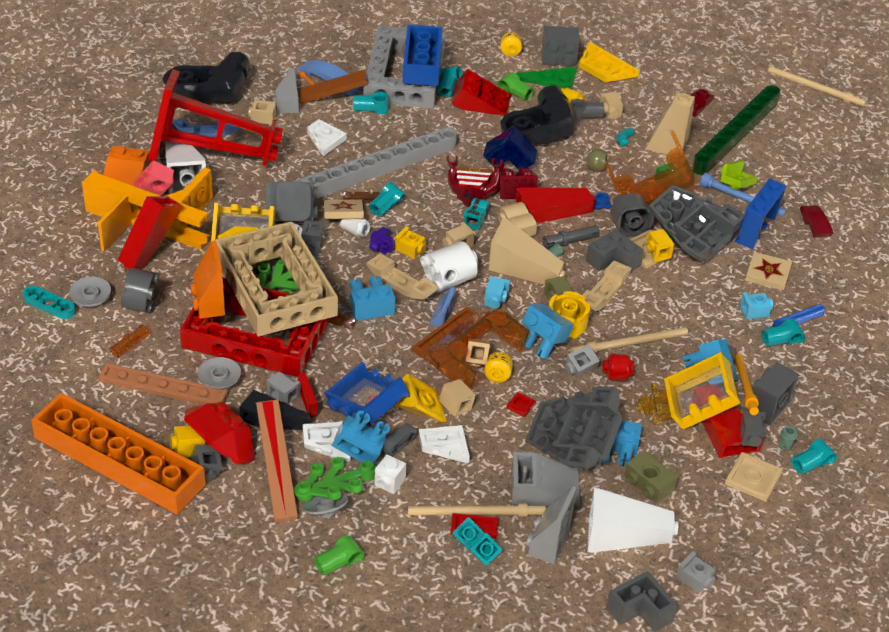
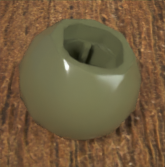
[586,148,607,172]

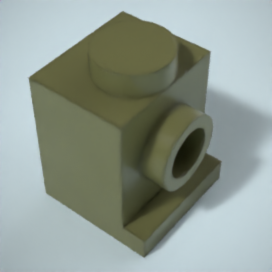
[544,276,573,301]

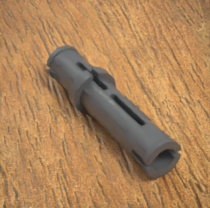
[542,225,600,249]

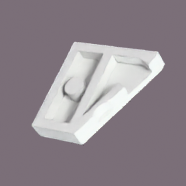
[307,119,347,156]
[303,422,351,462]
[418,425,470,463]

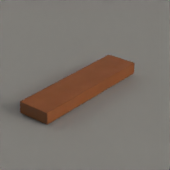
[297,70,368,104]
[411,306,482,361]

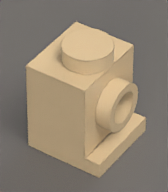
[599,92,623,119]
[248,100,276,126]
[443,222,474,247]

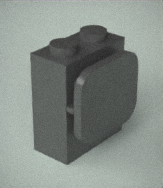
[266,181,317,222]

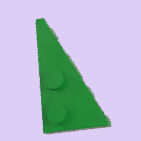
[516,67,577,89]

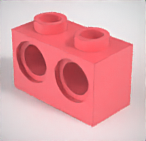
[134,160,174,196]

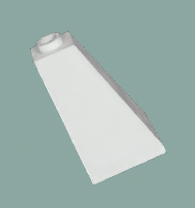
[165,141,206,194]
[588,488,678,553]

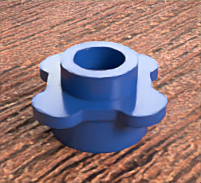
[593,192,612,209]

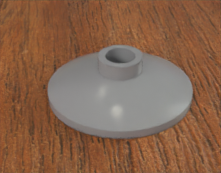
[69,277,111,307]
[198,357,241,389]
[302,493,348,518]

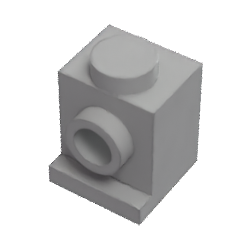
[565,344,600,378]
[267,372,301,404]
[676,551,716,594]

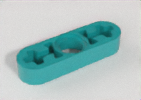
[22,286,75,319]

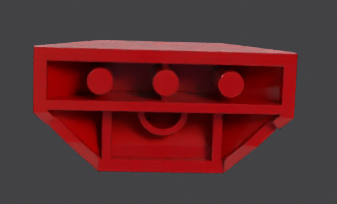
[184,402,255,465]

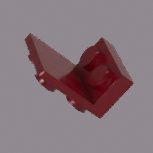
[499,168,538,199]

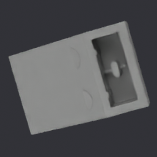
[511,452,580,507]

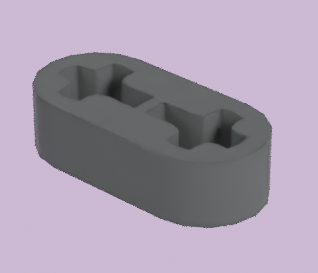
[381,423,418,457]

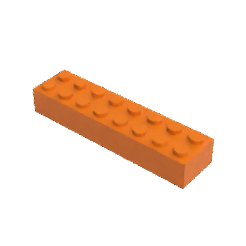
[31,393,206,515]

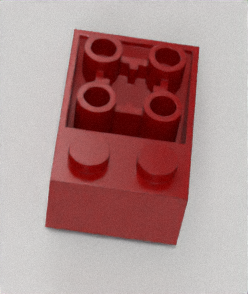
[451,69,511,116]

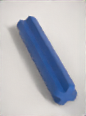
[772,304,825,327]

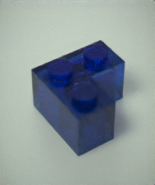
[483,126,538,170]

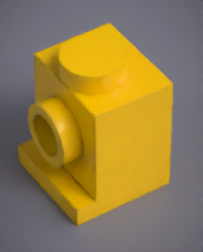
[395,226,427,259]
[646,229,674,262]

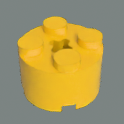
[549,291,590,338]

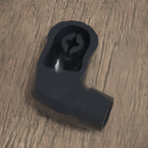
[163,52,250,104]
[500,85,575,145]

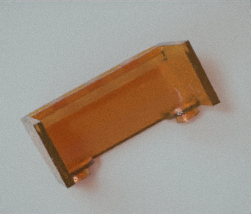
[604,129,695,206]
[427,309,529,391]

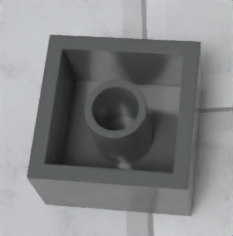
[541,26,579,66]
[748,362,799,425]

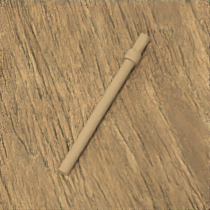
[768,66,866,107]
[571,327,688,354]
[408,503,546,517]

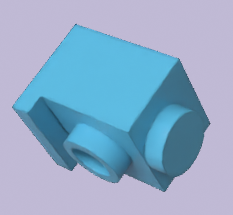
[484,276,510,309]
[740,292,773,319]

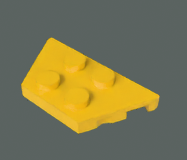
[579,42,640,82]

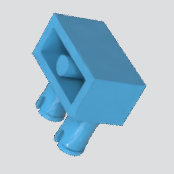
[349,275,395,321]
[520,303,574,359]
[683,339,738,388]
[331,410,390,463]
[600,420,642,466]

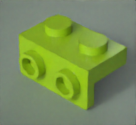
[720,160,758,190]

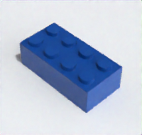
[402,25,442,86]

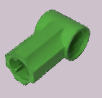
[497,72,534,101]
[314,535,365,576]

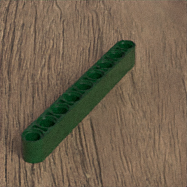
[692,85,781,175]

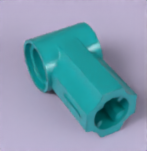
[437,66,462,97]
[353,92,389,115]
[369,181,405,217]
[761,319,806,346]
[791,439,838,475]

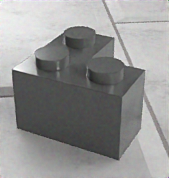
[586,229,644,272]
[606,571,678,632]

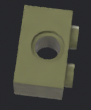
[624,451,678,503]

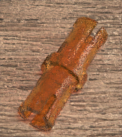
[109,325,150,358]

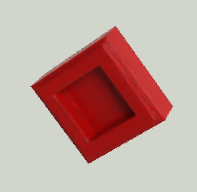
[506,392,536,417]

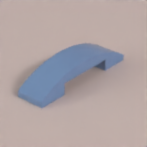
[296,60,362,96]
[172,119,241,137]

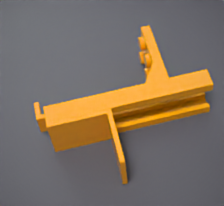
[82,167,213,252]

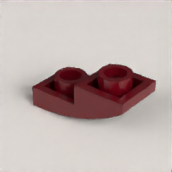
[691,89,714,117]
[800,205,834,238]

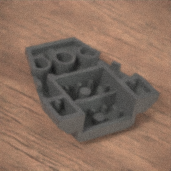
[649,185,745,262]
[525,386,622,469]

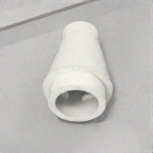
[340,219,370,238]

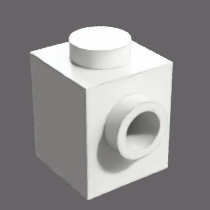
[375,455,406,494]

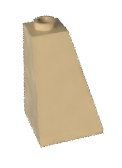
[646,92,695,158]
[489,218,566,285]

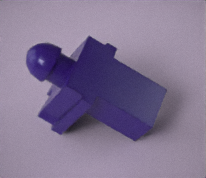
[369,227,395,254]

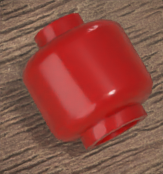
[602,353,634,381]

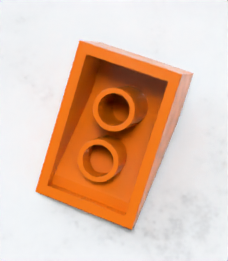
[103,146,151,186]
[190,241,225,319]

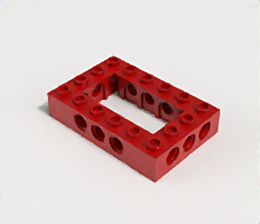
[180,277,329,377]

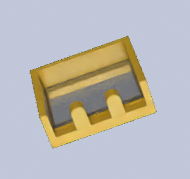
[211,202,276,242]
[664,352,741,430]

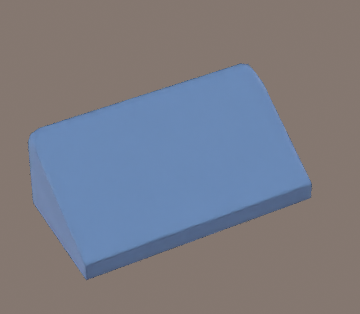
[429,287,456,326]

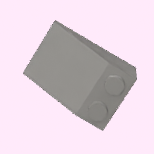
[526,486,577,564]

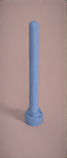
[700,172,785,216]

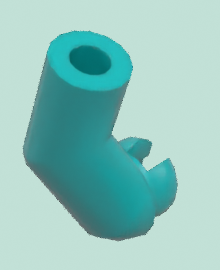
[616,127,634,147]

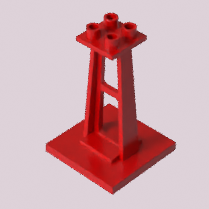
[148,69,283,166]

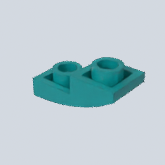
[452,517,503,566]

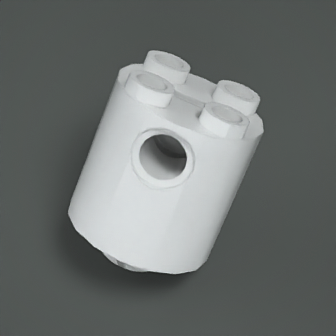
[420,241,478,292]

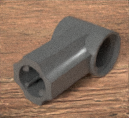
[570,99,605,122]

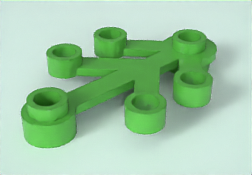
[258,256,318,294]
[293,457,376,502]

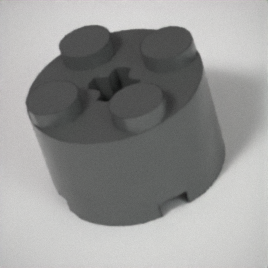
[610,193,654,237]
[121,268,160,314]

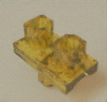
[636,383,672,425]

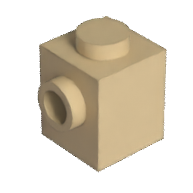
[465,338,490,367]
[439,379,476,416]

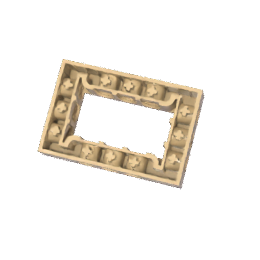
[215,221,338,336]

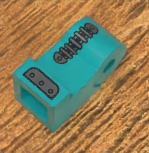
[463,198,490,230]

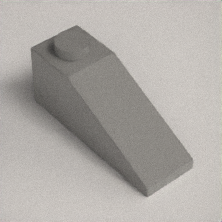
[272,68,299,114]

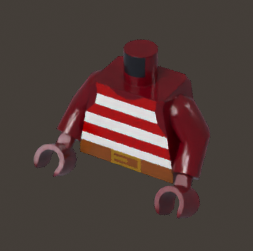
[446,155,505,206]

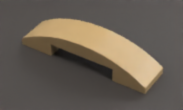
[366,254,439,299]
[583,261,631,311]

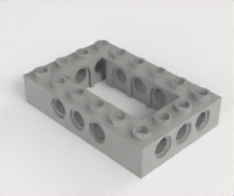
[363,25,446,109]

